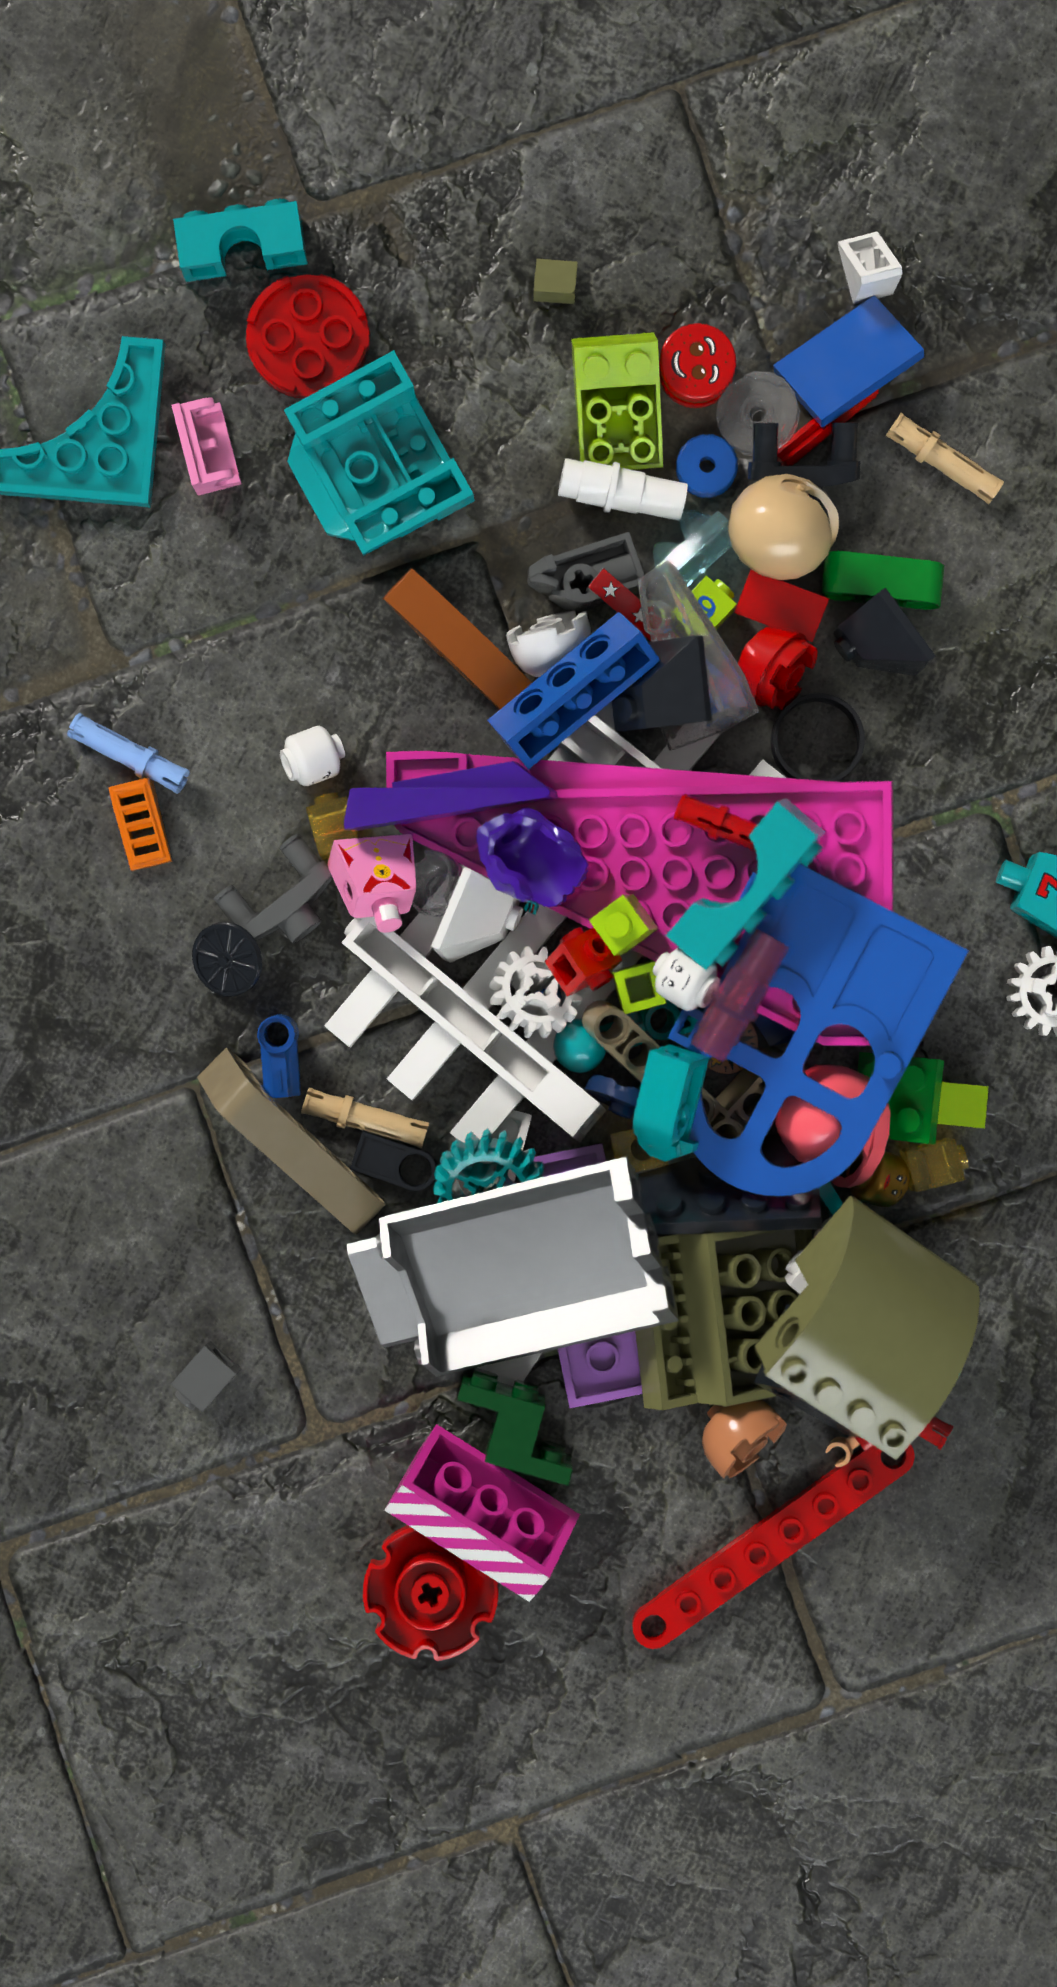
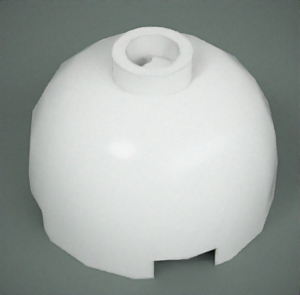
[506,611,591,677]

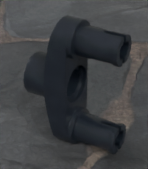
[748,423,861,507]

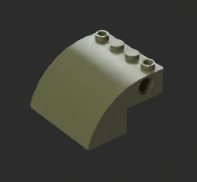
[755,1196,980,1459]

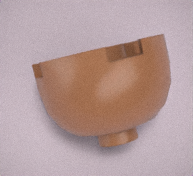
[702,1400,787,1479]

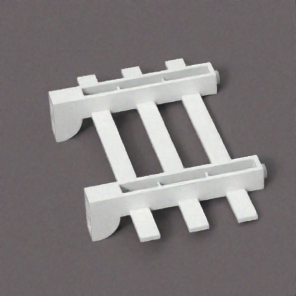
[324,701,786,1143]

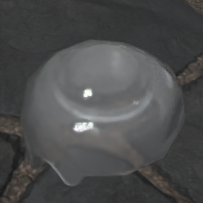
[412,850,463,917]

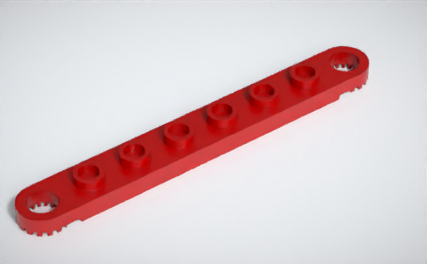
[632,1444,915,1649]

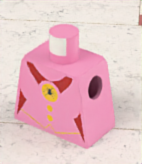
[327,834,416,933]

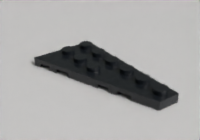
[638,1133,821,1235]

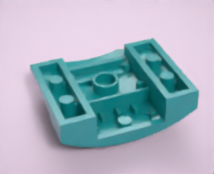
[284,350,475,556]

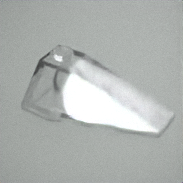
[638,560,759,751]

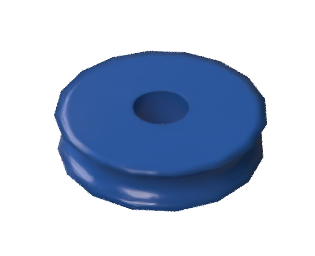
[676,434,738,498]

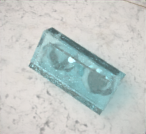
[653,510,732,597]

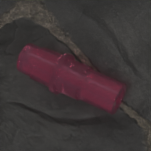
[691,928,790,1062]

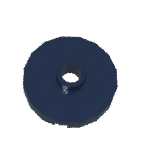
[584,1075,640,1119]

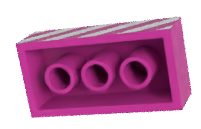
[385,1424,580,1602]

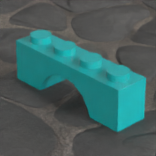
[666,798,826,970]

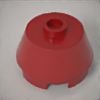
[736,627,818,710]

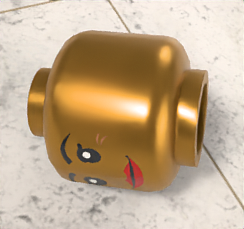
[846,1151,910,1207]

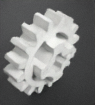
[489,946,583,1039]
[1006,946,1057,1037]

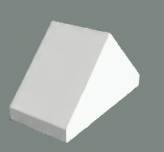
[838,231,902,305]

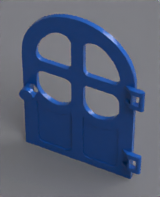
[668,864,969,1196]

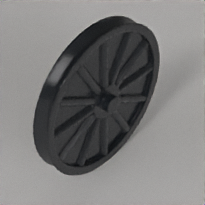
[192,922,262,997]

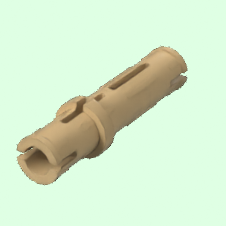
[886,413,1004,504]
[301,1088,429,1148]

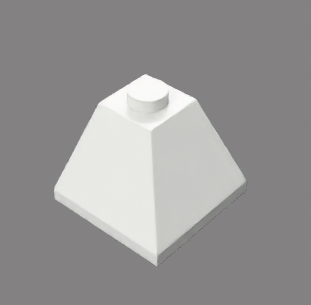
[431,867,523,963]

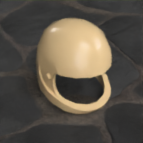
[728,474,839,580]

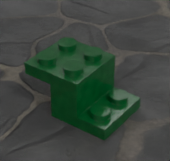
[457,1369,573,1486]

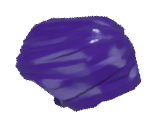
[476,807,589,907]

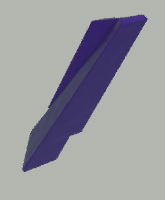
[344,761,558,831]

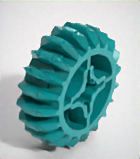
[433,1128,546,1204]

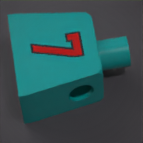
[996,852,1057,939]

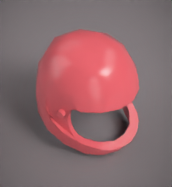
[775,1065,890,1188]

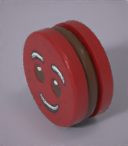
[659,323,736,408]

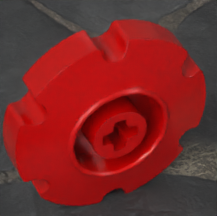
[363,1525,499,1661]

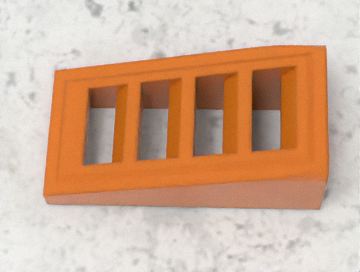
[108,778,172,871]

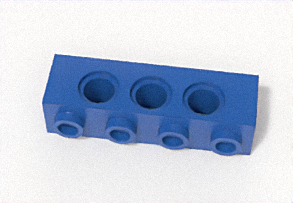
[487,612,661,770]

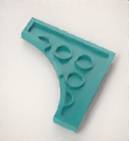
[0,336,166,507]

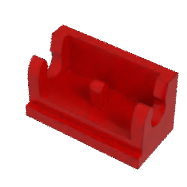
[734,569,829,642]

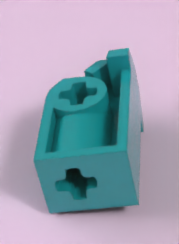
[633,1045,710,1161]

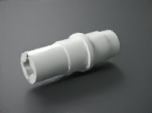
[558,458,688,521]

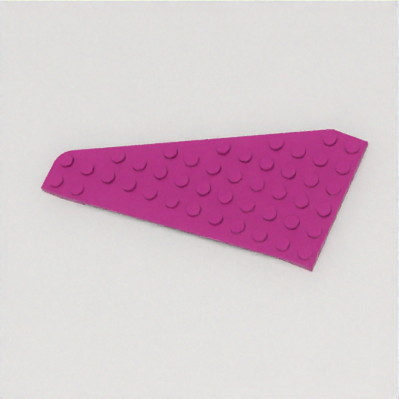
[386,751,894,1045]

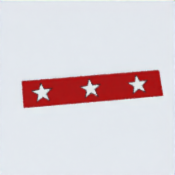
[588,568,682,642]

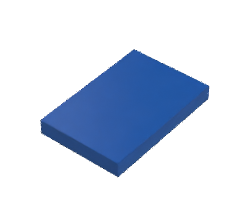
[773,295,924,428]

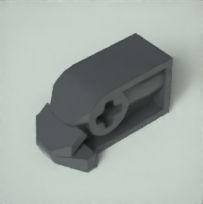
[527,532,647,613]

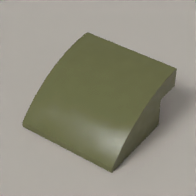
[635,1229,813,1410]

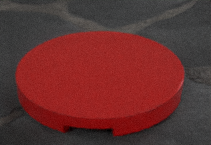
[246,274,370,399]

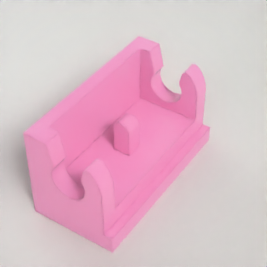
[171,397,242,496]

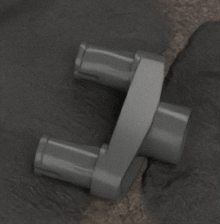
[214,833,333,944]

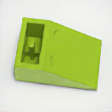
[571,332,663,470]

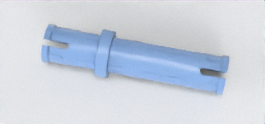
[67,713,190,794]

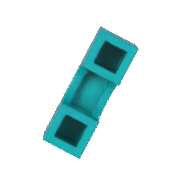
[173,199,308,282]

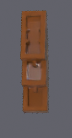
[382,568,532,710]

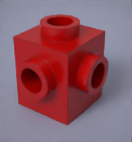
[544,927,623,997]

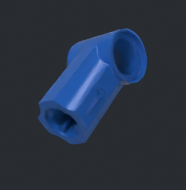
[257,1014,301,1098]

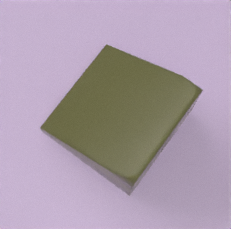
[533,259,578,304]

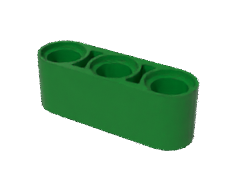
[821,551,945,610]

